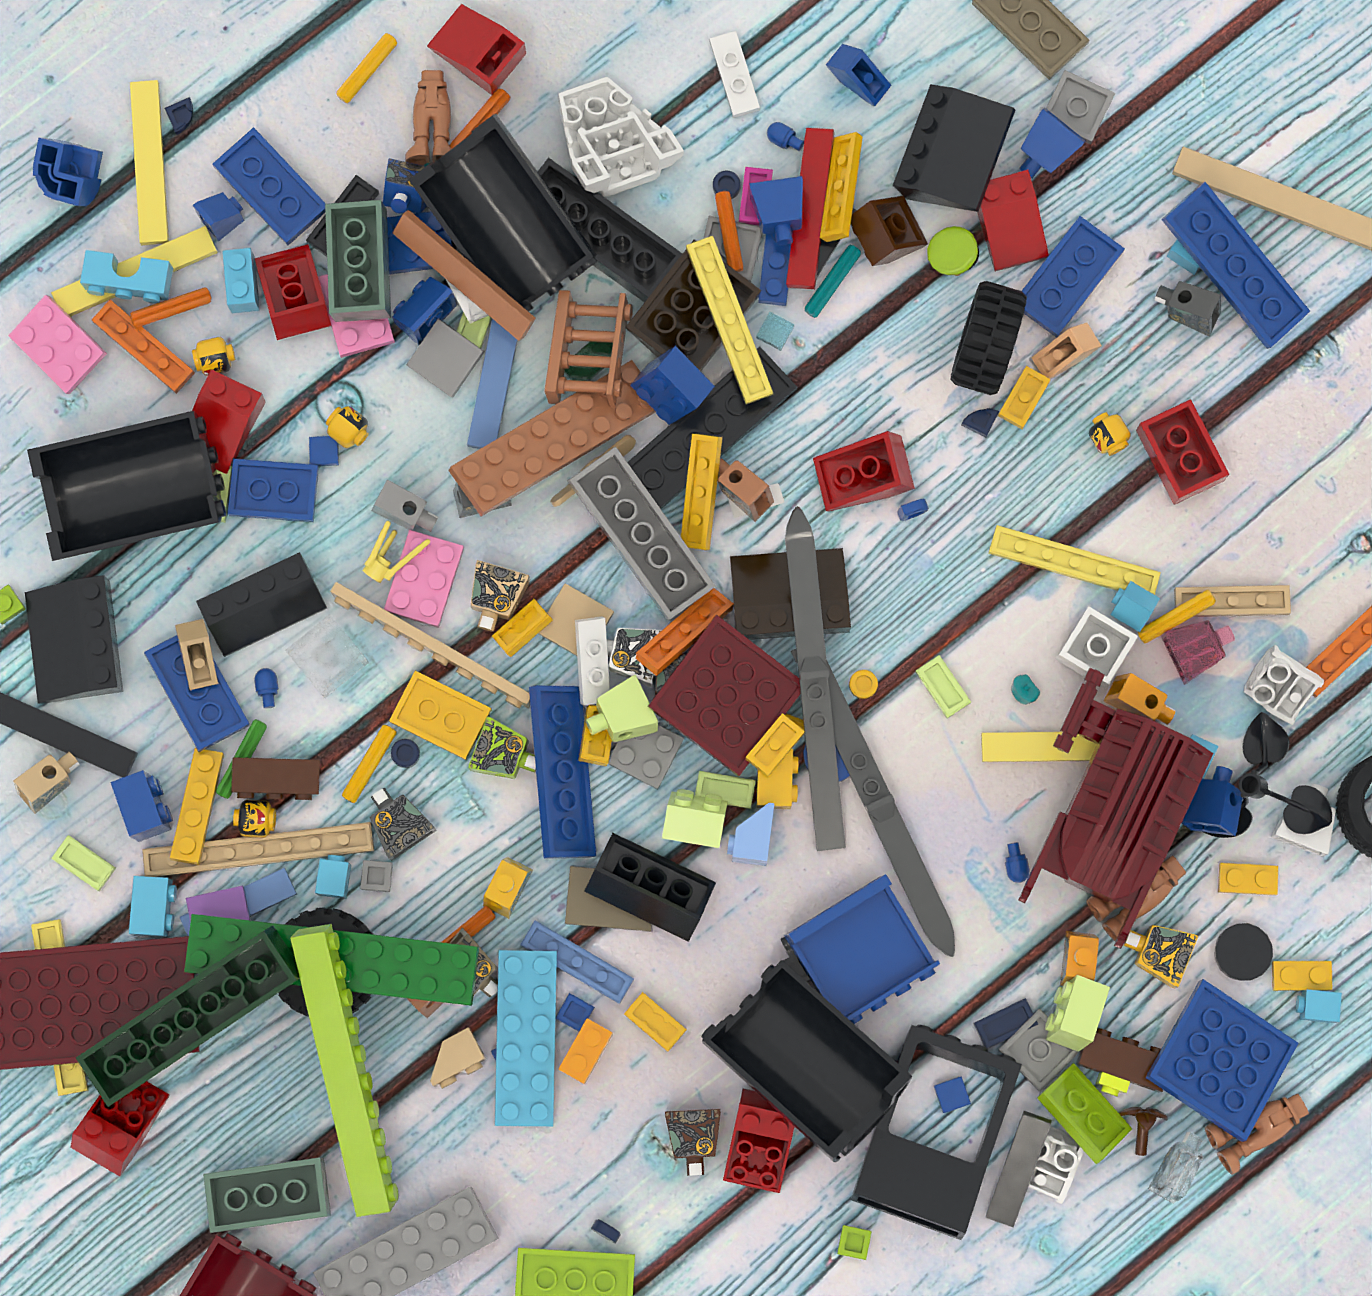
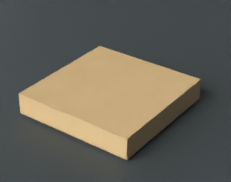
[538,583,614,656]

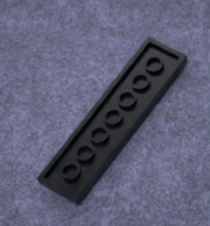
[627,346,797,509]

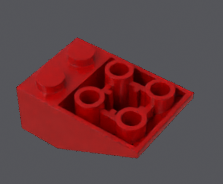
[427,4,526,95]
[70,1081,170,1176]
[723,1088,795,1193]

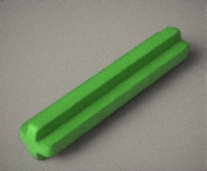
[216,719,267,799]

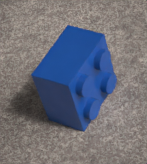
[630,346,715,425]
[110,770,173,842]

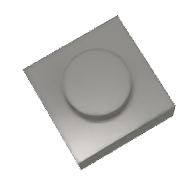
[360,860,393,892]

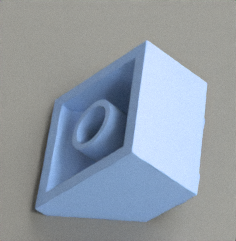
[727,803,774,866]

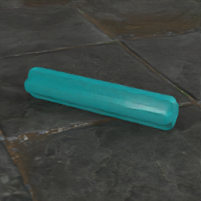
[804,244,861,318]

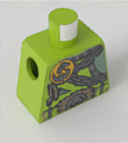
[468,716,536,779]

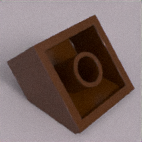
[851,196,928,266]

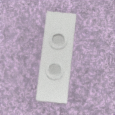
[709,31,760,118]
[575,616,610,706]

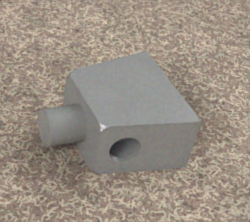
[371,480,438,532]

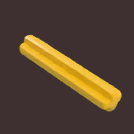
[336,33,397,103]
[1138,590,1216,643]
[342,725,396,803]

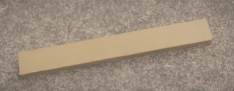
[1172,147,1372,251]
[142,822,374,877]

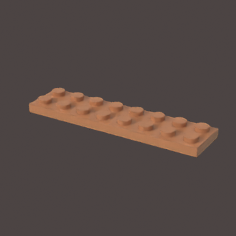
[449,360,656,517]

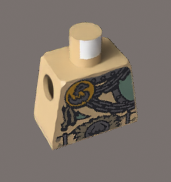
[471,560,530,632]
[13,752,80,814]

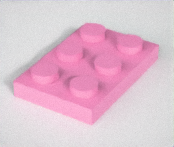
[318,274,395,358]
[8,295,107,394]
[384,530,464,628]

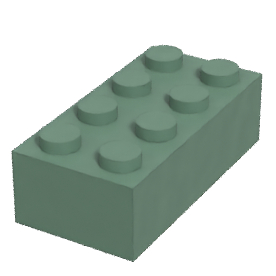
[325,200,391,322]
[203,1157,331,1233]

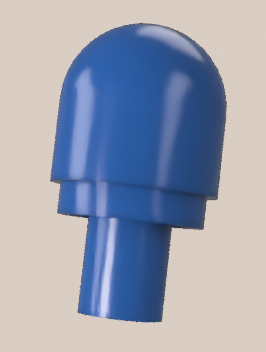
[767,122,804,151]
[254,668,279,708]
[1005,842,1030,883]

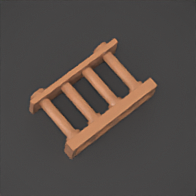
[544,290,633,407]

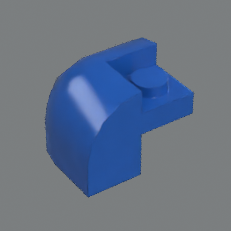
[33,137,103,206]

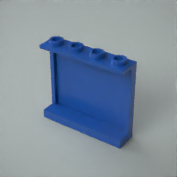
[784,874,940,1024]

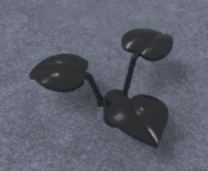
[1203,712,1332,838]

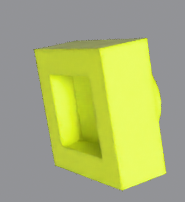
[1095,1072,1130,1097]

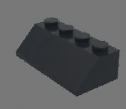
[196,552,327,657]
[584,832,716,942]

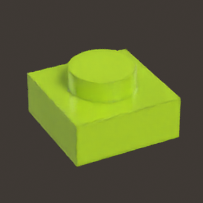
[0,584,26,625]
[837,1225,872,1260]

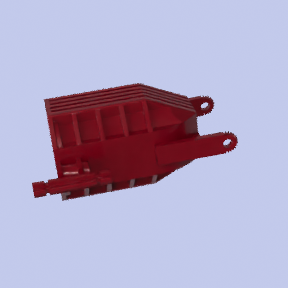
[1018,668,1214,949]

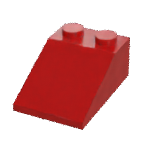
[977,170,1049,272]
[254,244,331,340]
[192,369,266,474]
[813,431,915,512]

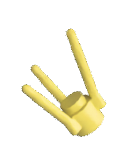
[362,521,430,583]

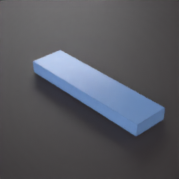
[179,868,297,936]
[520,920,634,1004]

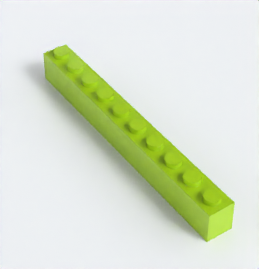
[290,924,399,1217]

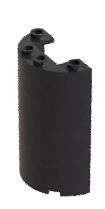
[409,114,598,312]
[27,411,226,561]
[701,960,912,1162]

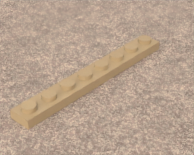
[330,582,530,709]

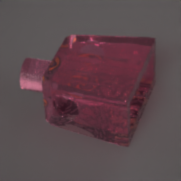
[1161,620,1235,685]

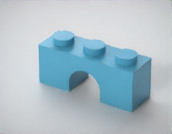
[80,250,173,303]

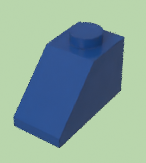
[826,44,892,106]
[193,192,244,242]

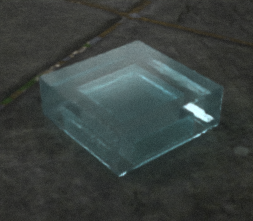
[756,312,794,351]

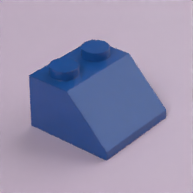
[392,276,457,345]

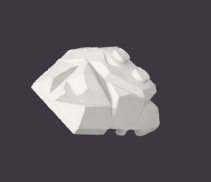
[558,77,684,197]

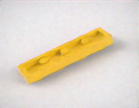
[820,132,863,242]
[681,434,722,550]
[170,748,224,865]

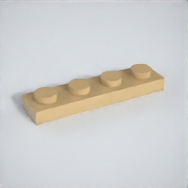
[1174,585,1291,617]

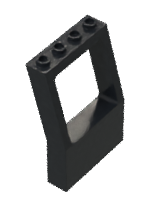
[850,1025,1022,1240]

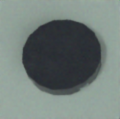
[1214,923,1273,981]

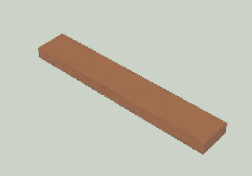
[393,210,536,341]

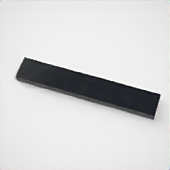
[0,692,138,778]

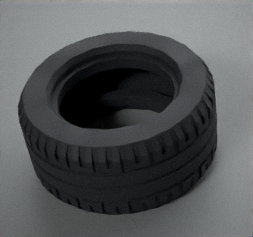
[1336,756,1372,858]

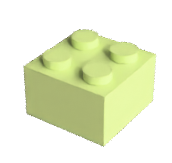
[662,789,728,848]
[1045,975,1110,1052]

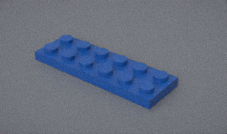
[1161,182,1310,349]
[529,685,596,859]

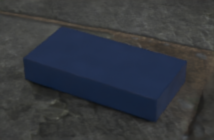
[973,998,1038,1049]

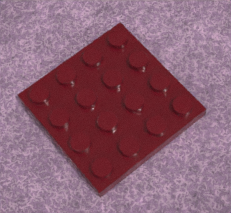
[647,615,801,776]

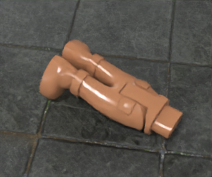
[405,70,452,166]
[1086,855,1186,941]
[1205,1094,1309,1175]

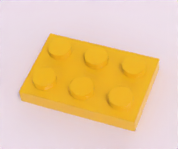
[389,671,492,760]

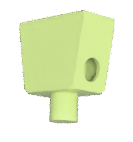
[586,675,658,742]

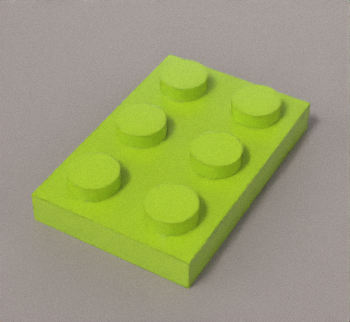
[1037,1063,1132,1164]

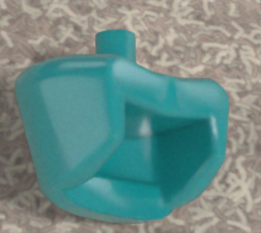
[1011,674,1040,705]

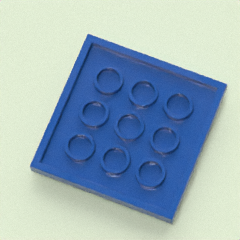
[1145,979,1299,1142]

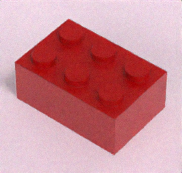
[1136,399,1230,505]

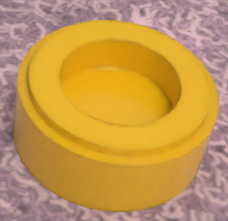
[849,670,878,699]

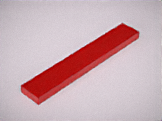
[786,128,835,290]

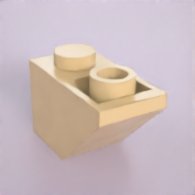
[430,1027,486,1089]

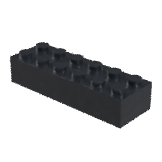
[538,157,683,303]

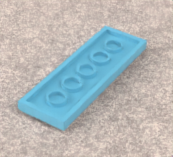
[495,950,557,1127]

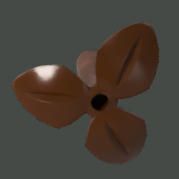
[1119,1107,1168,1156]

